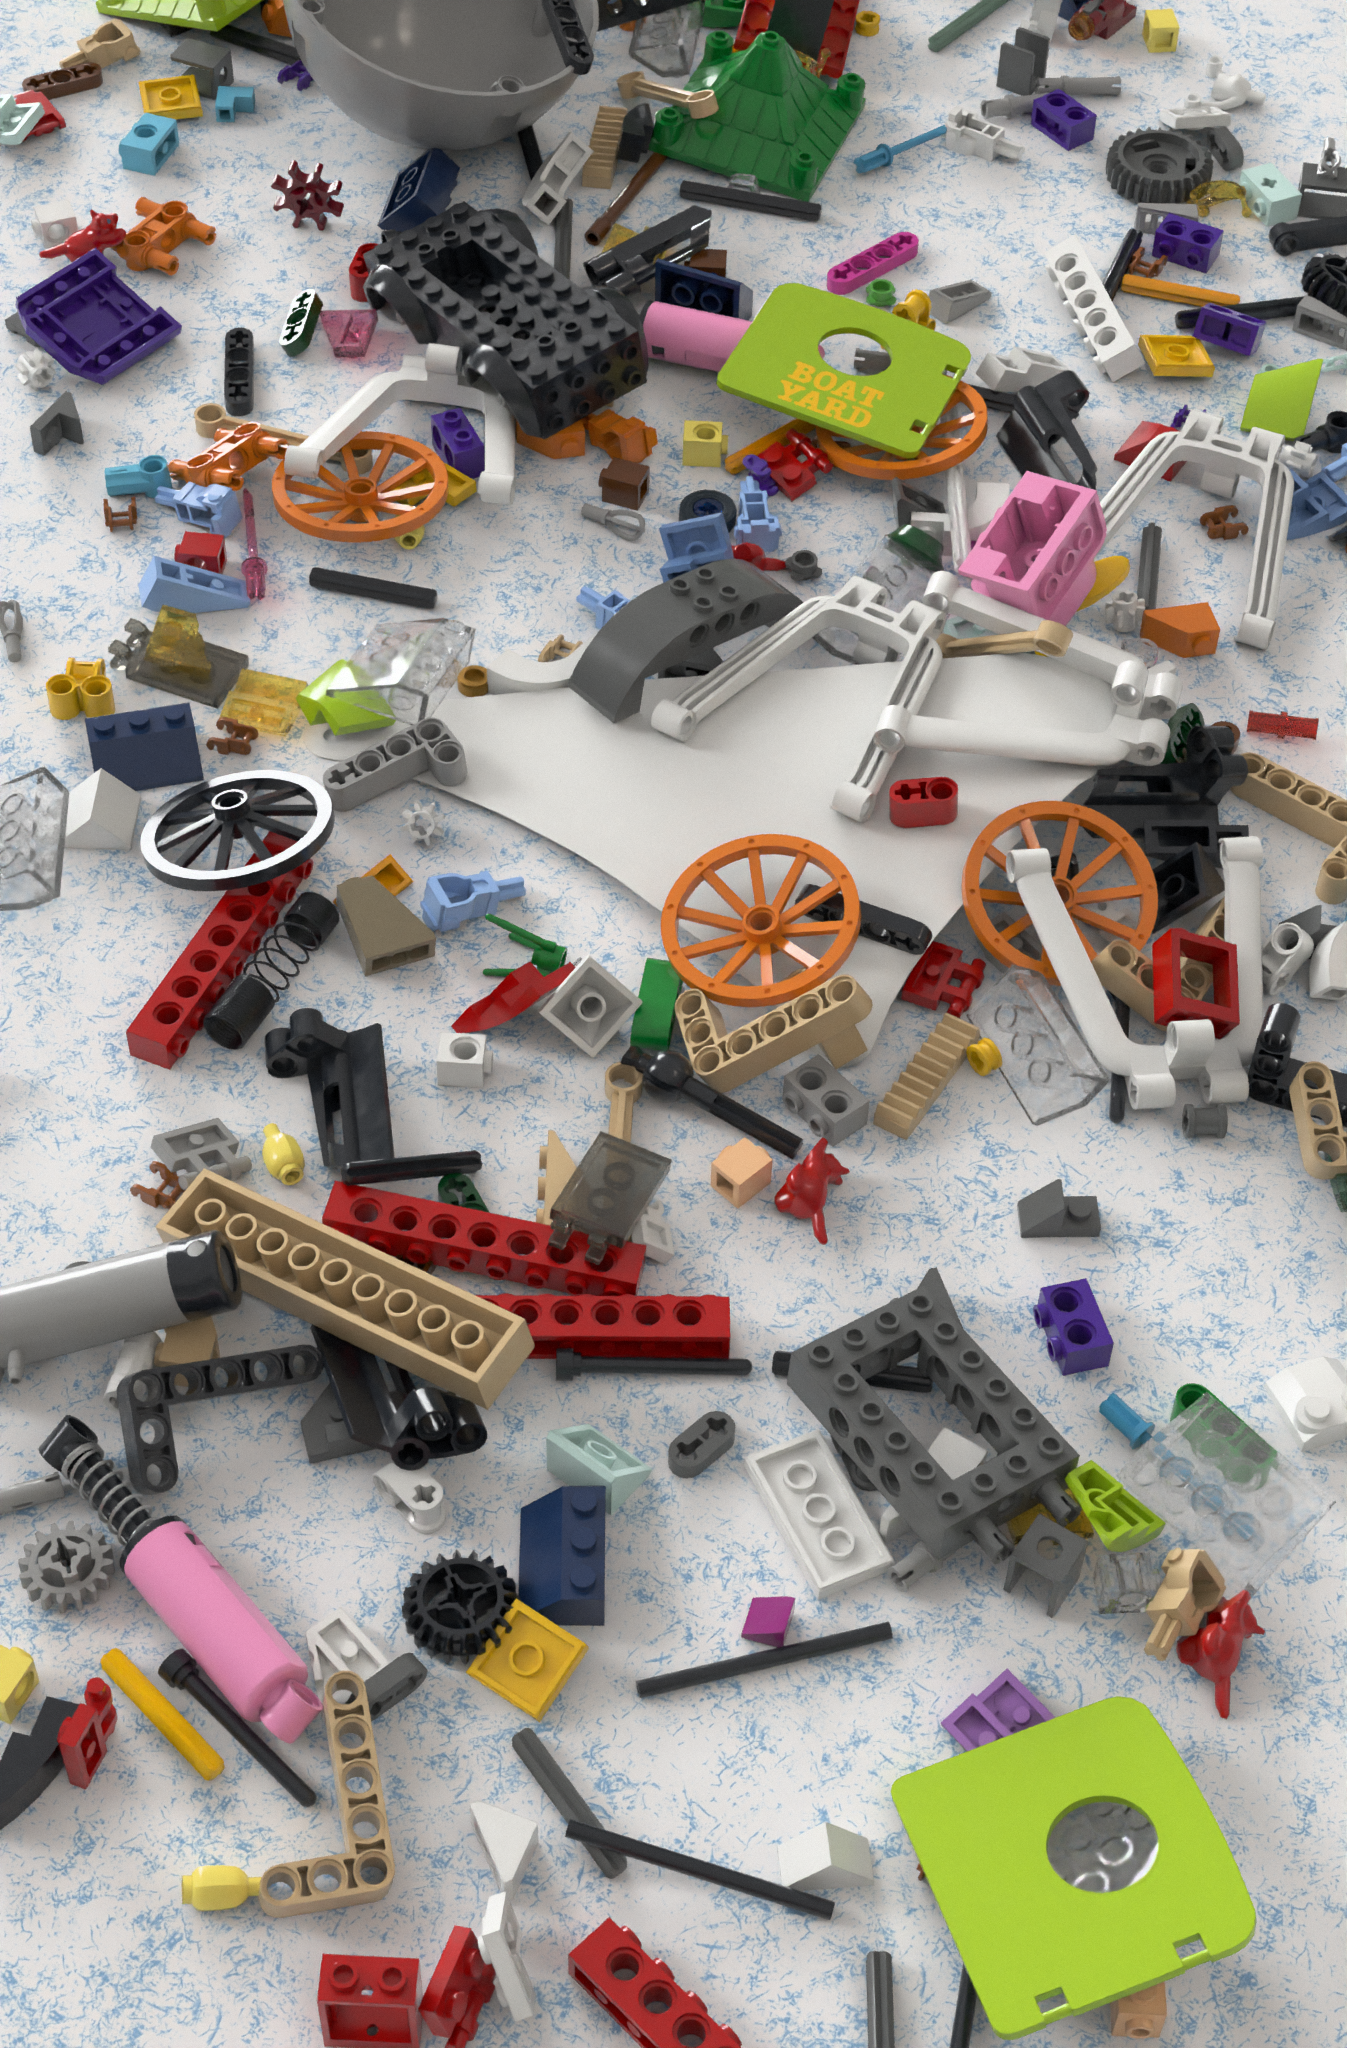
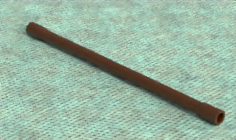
[585,152,668,246]

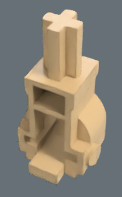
[59,18,141,69]
[1144,1548,1226,1661]

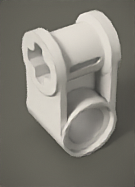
[1262,922,1314,995]
[372,1462,446,1534]

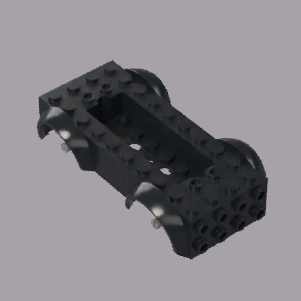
[363,201,649,440]

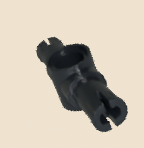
[1294,411,1347,453]

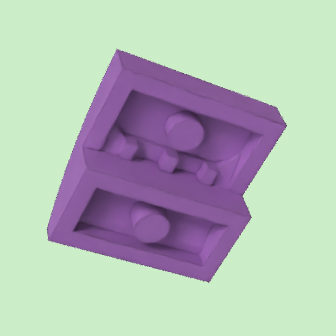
[941,1669,1056,1752]

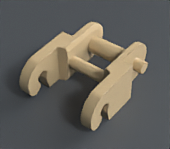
[538,634,583,662]

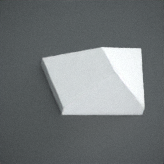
[537,954,643,1058]

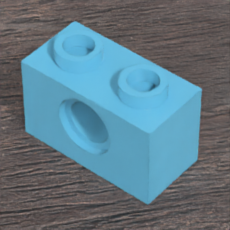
[118,112,179,176]

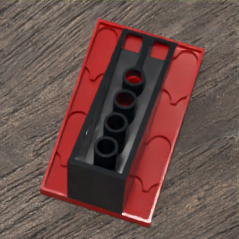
[733,0,860,79]

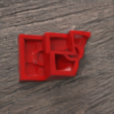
[451,961,576,1033]

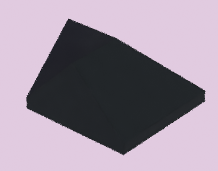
[1151,842,1225,934]

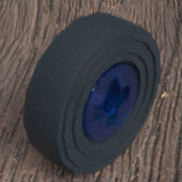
[679,490,737,533]

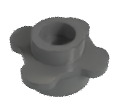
[785,550,822,581]

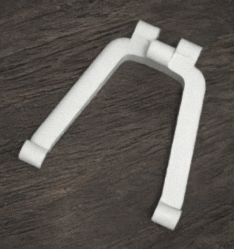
[284,343,516,505]
[1094,409,1294,650]
[873,571,1183,766]
[651,576,946,823]
[1006,836,1263,1110]

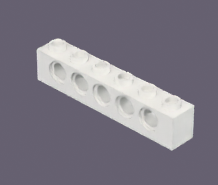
[1044,234,1146,382]

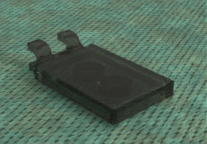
[108,618,249,709]
[548,1131,672,1265]

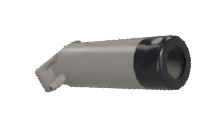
[0,1230,242,1384]

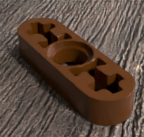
[22,62,103,100]

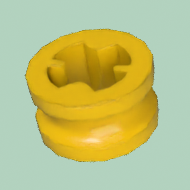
[855,11,880,37]
[966,1038,1003,1076]

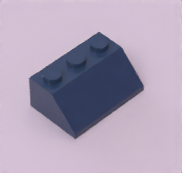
[377,148,460,232]
[655,259,753,321]
[85,702,204,791]
[518,1486,606,1626]

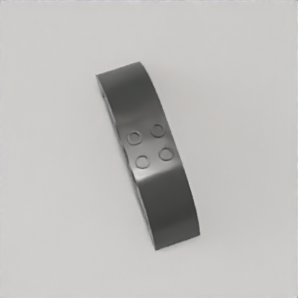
[568,558,804,723]

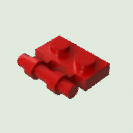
[757,428,833,501]
[901,941,986,1019]
[57,1677,118,1790]
[418,1925,496,2048]

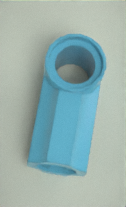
[105,455,173,498]

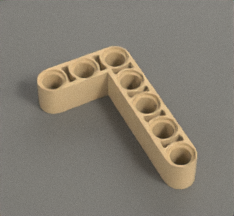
[1230,752,1347,904]
[1091,896,1225,1032]
[675,974,873,1093]
[1289,1061,1347,1180]
[258,1670,395,1918]

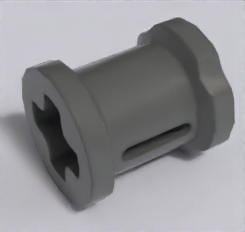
[1182,1104,1228,1138]

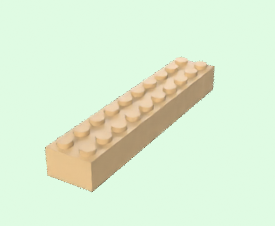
[155,1168,535,1410]

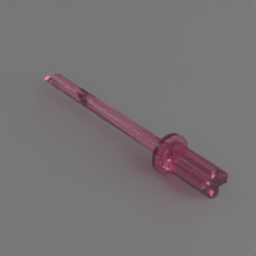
[241,489,268,600]

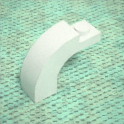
[522,132,594,225]
[910,481,1009,556]
[486,635,595,695]
[1309,921,1347,1001]

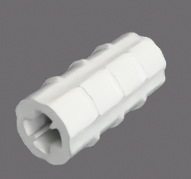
[103,1331,162,1413]

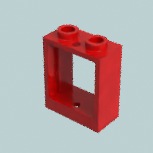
[1152,928,1240,1039]
[317,1954,423,2048]

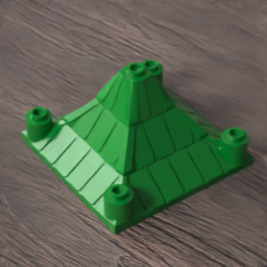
[648,30,866,202]

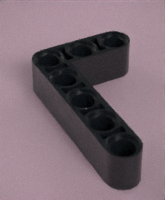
[1248,1003,1347,1127]
[117,1345,324,1495]

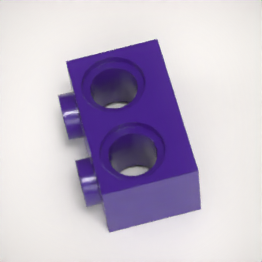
[1031,89,1097,151]
[1151,213,1224,273]
[1192,303,1267,356]
[431,408,485,479]
[1033,1278,1114,1376]

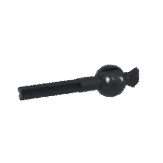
[620,1046,803,1159]

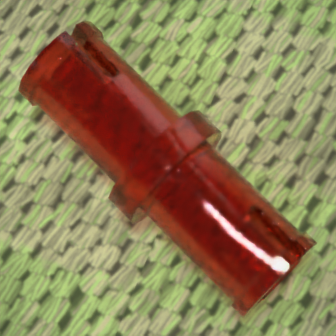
[1247,710,1319,740]

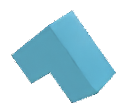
[215,86,255,122]

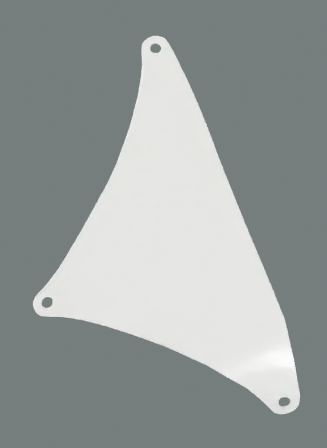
[303,652,1162,1068]

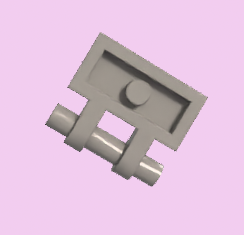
[150,1118,252,1190]

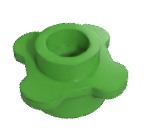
[866,279,896,307]

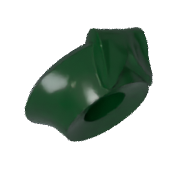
[883,524,944,572]

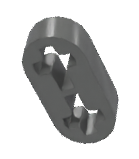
[1207,126,1244,171]
[668,1411,736,1479]
[347,1653,428,1722]

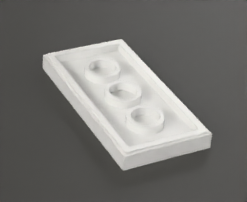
[744,1429,895,1600]

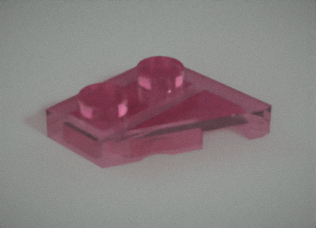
[320,309,379,358]

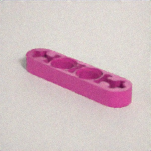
[827,232,919,295]

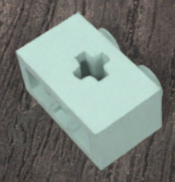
[1237,163,1302,227]

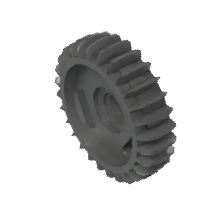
[1105,126,1213,204]

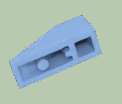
[138,556,250,615]

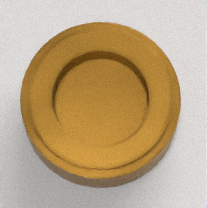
[457,665,488,697]

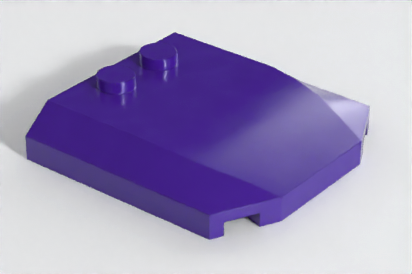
[15,248,182,385]

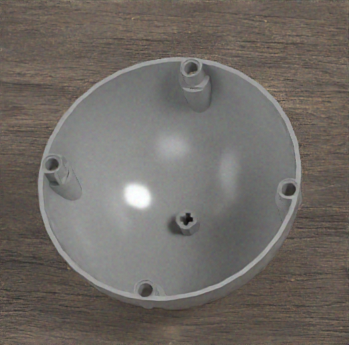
[283,0,599,151]

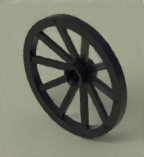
[140,770,335,891]

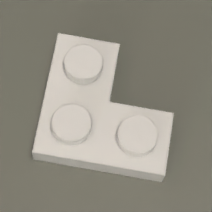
[478,1891,536,2022]

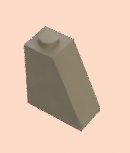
[336,875,436,977]

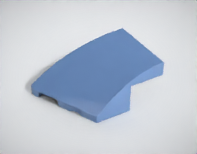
[1287,469,1347,540]
[659,513,734,582]

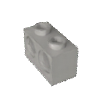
[782,1054,870,1147]

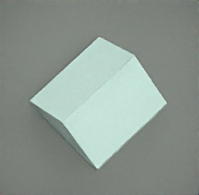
[546,1424,653,1516]

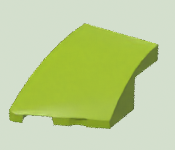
[1240,359,1323,441]
[296,659,398,736]
[1065,1460,1166,1552]

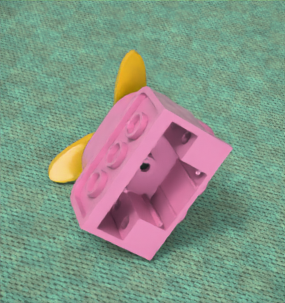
[958,471,1130,657]

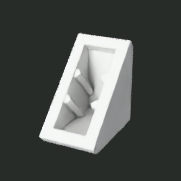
[470,1800,539,1900]
[777,1822,874,1891]

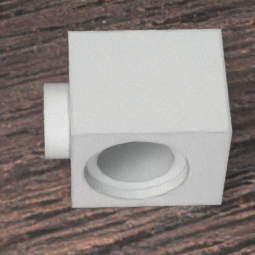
[31,200,78,248]
[436,1032,493,1088]

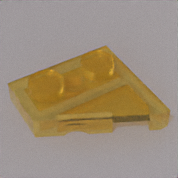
[144,604,211,679]

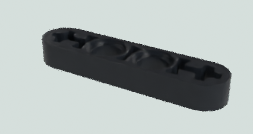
[542,0,594,75]
[224,328,254,416]
[795,884,933,955]

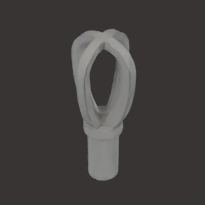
[1317,137,1341,179]
[581,503,646,541]
[0,600,23,662]

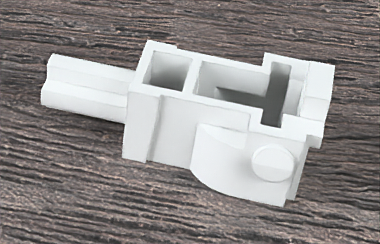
[1020,0,1062,41]
[945,106,1025,162]

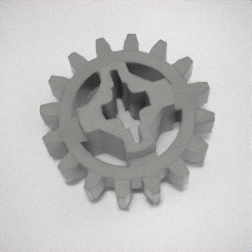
[18,1521,115,1613]

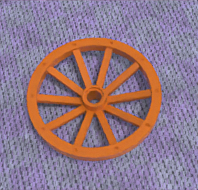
[816,374,988,480]
[272,431,448,543]
[961,801,1158,986]
[661,834,861,1007]

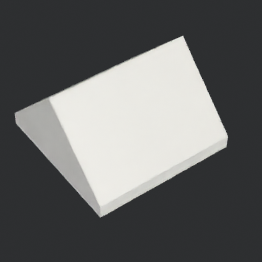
[59,768,141,850]

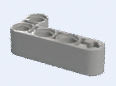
[323,718,468,812]

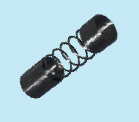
[203,892,340,1050]

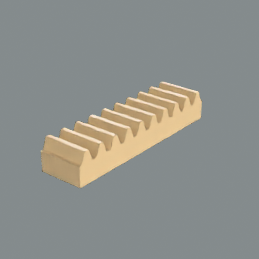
[582,106,628,189]
[873,1013,981,1140]

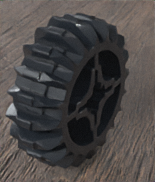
[1300,252,1347,317]
[402,1549,520,1666]

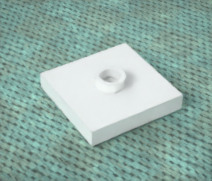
[1160,106,1231,130]

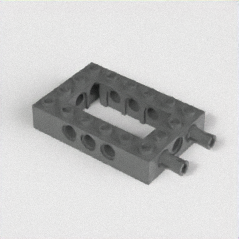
[786,1286,1082,1564]

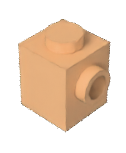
[710,1137,773,1208]
[1110,1981,1167,2039]

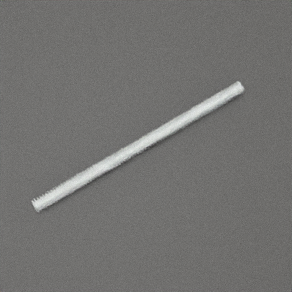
[940,404,971,574]

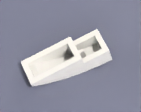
[975,346,1069,392]

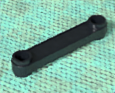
[1269,216,1347,256]

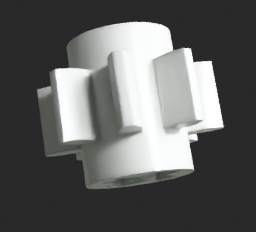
[15,348,56,390]
[1280,441,1317,478]
[1105,590,1145,632]
[401,800,445,845]

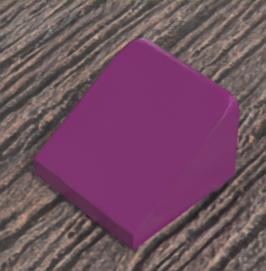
[741,1596,796,1648]

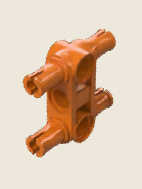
[108,197,216,276]
[168,422,288,491]

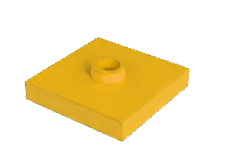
[138,75,203,120]
[1138,335,1215,377]
[466,1599,589,1723]

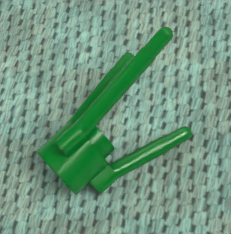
[483,914,568,977]

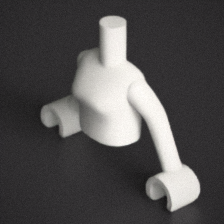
[1184,55,1266,110]

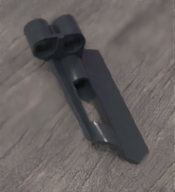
[583,205,712,299]
[996,370,1098,490]
[1082,726,1248,838]
[264,1008,395,1170]
[310,1324,487,1471]

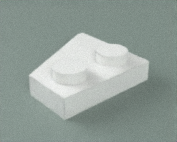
[305,1607,390,1723]

